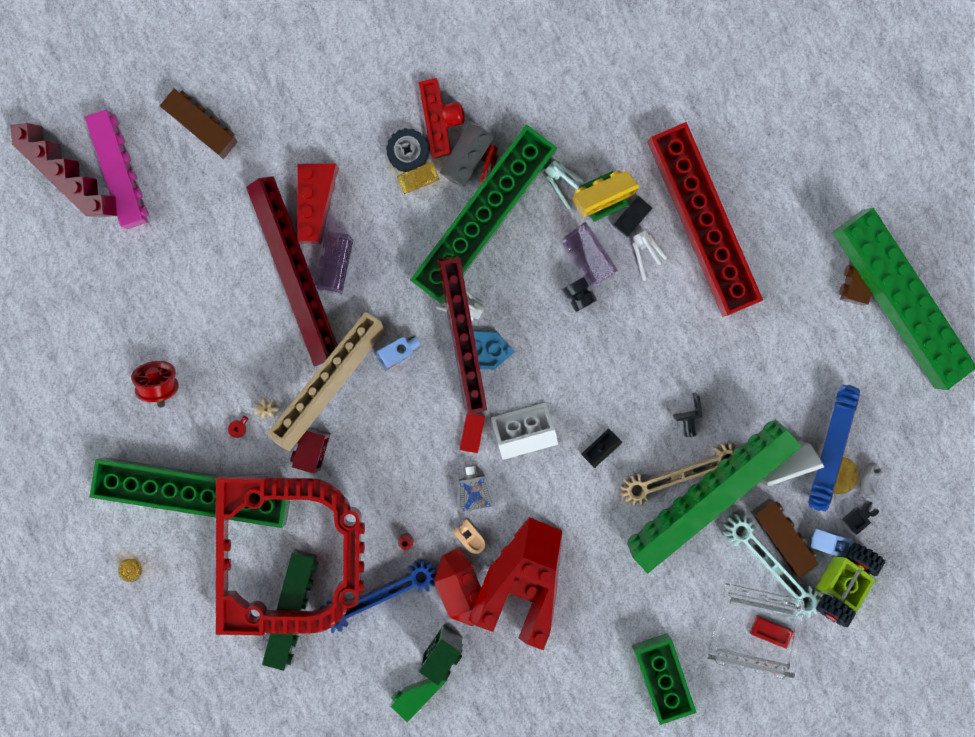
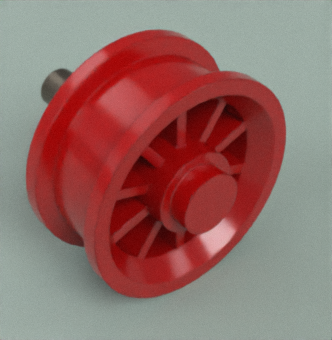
[131,361,179,408]

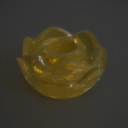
[118,559,143,582]

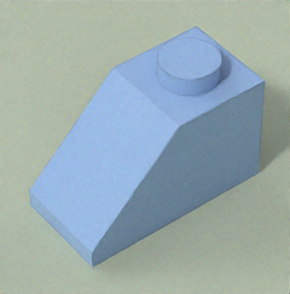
[811,529,854,557]

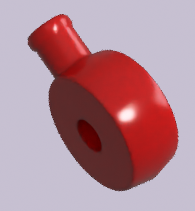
[228,416,249,438]

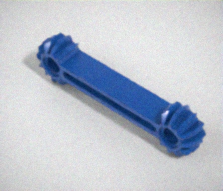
[808,385,860,512]
[320,559,437,633]

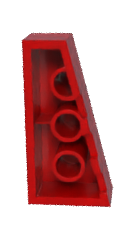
[297,163,339,244]

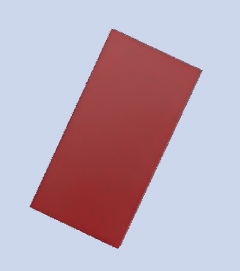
[459,413,485,454]
[750,616,794,649]

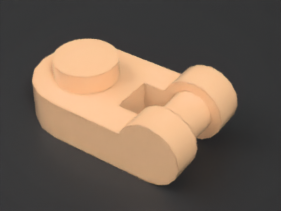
[452,519,485,554]

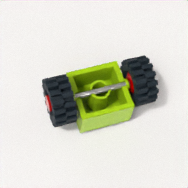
[815,543,885,628]

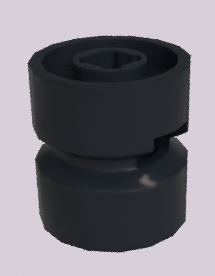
[563,277,597,312]

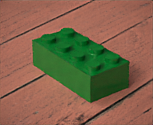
[632,633,697,725]

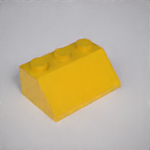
[572,170,639,219]

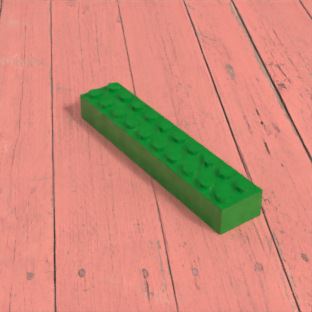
[410,124,557,305]
[832,207,975,390]
[627,419,802,574]
[89,457,290,528]

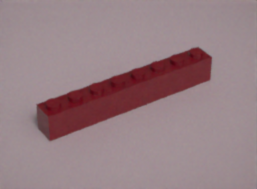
[437,255,487,414]

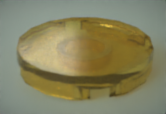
[834,457,858,494]

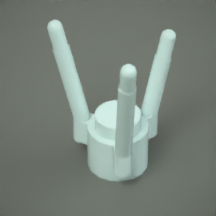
[545,160,584,209]

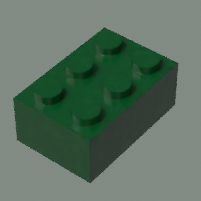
[418,624,463,685]

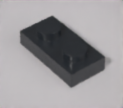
[612,196,652,238]
[581,428,623,469]

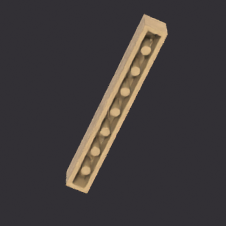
[267,312,385,452]

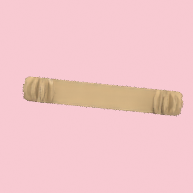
[620,442,738,506]

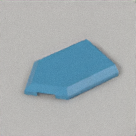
[473,330,515,370]

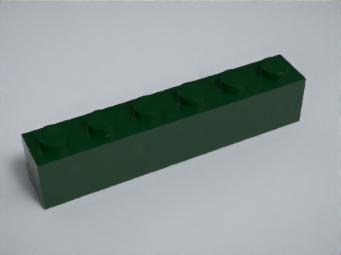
[262,549,319,671]

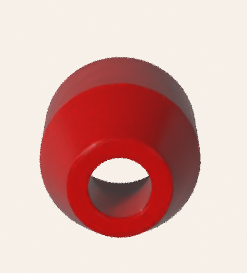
[398,533,414,550]

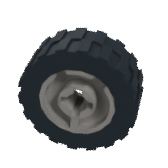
[386,128,429,173]

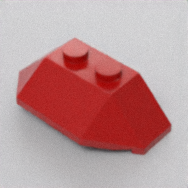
[434,547,481,626]

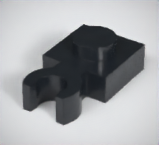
[842,501,879,535]

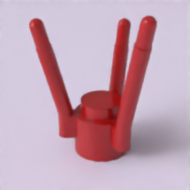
[480,144,498,182]

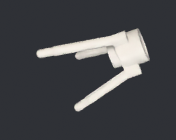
[632,231,667,281]
[436,290,485,321]

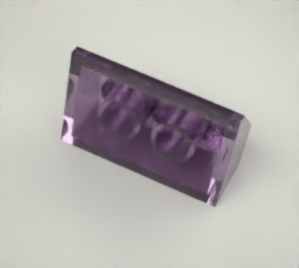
[563,222,618,287]
[315,232,354,295]

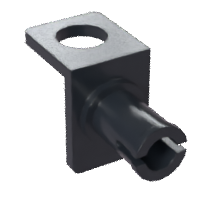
[673,392,702,437]

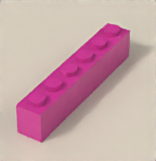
[85,109,149,229]

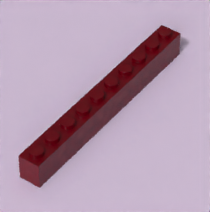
[246,176,338,367]

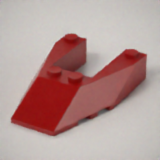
[468,517,562,650]

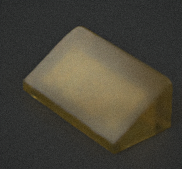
[397,162,440,194]

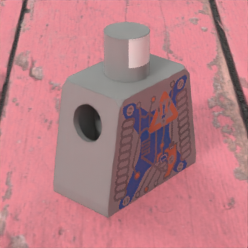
[458,465,495,513]

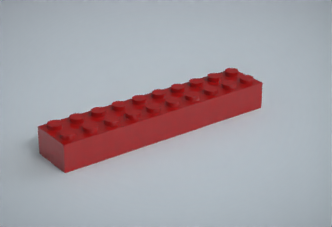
[647,122,763,317]

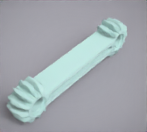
[723,514,822,618]

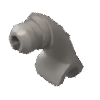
[860,463,882,498]

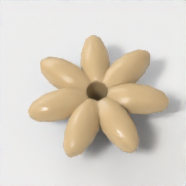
[254,398,279,420]

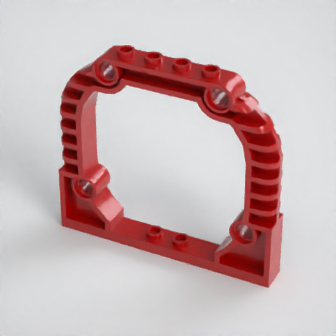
[216,475,365,636]

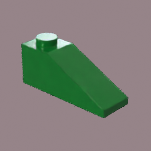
[390,678,448,723]

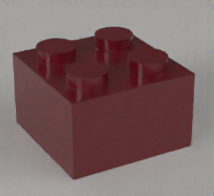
[290,427,331,474]

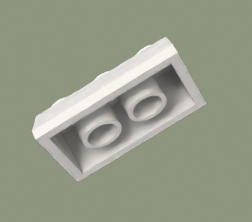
[491,402,558,460]
[759,440,824,486]

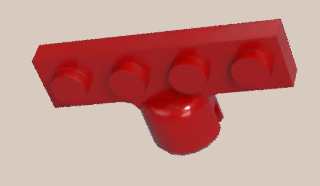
[419,78,465,158]

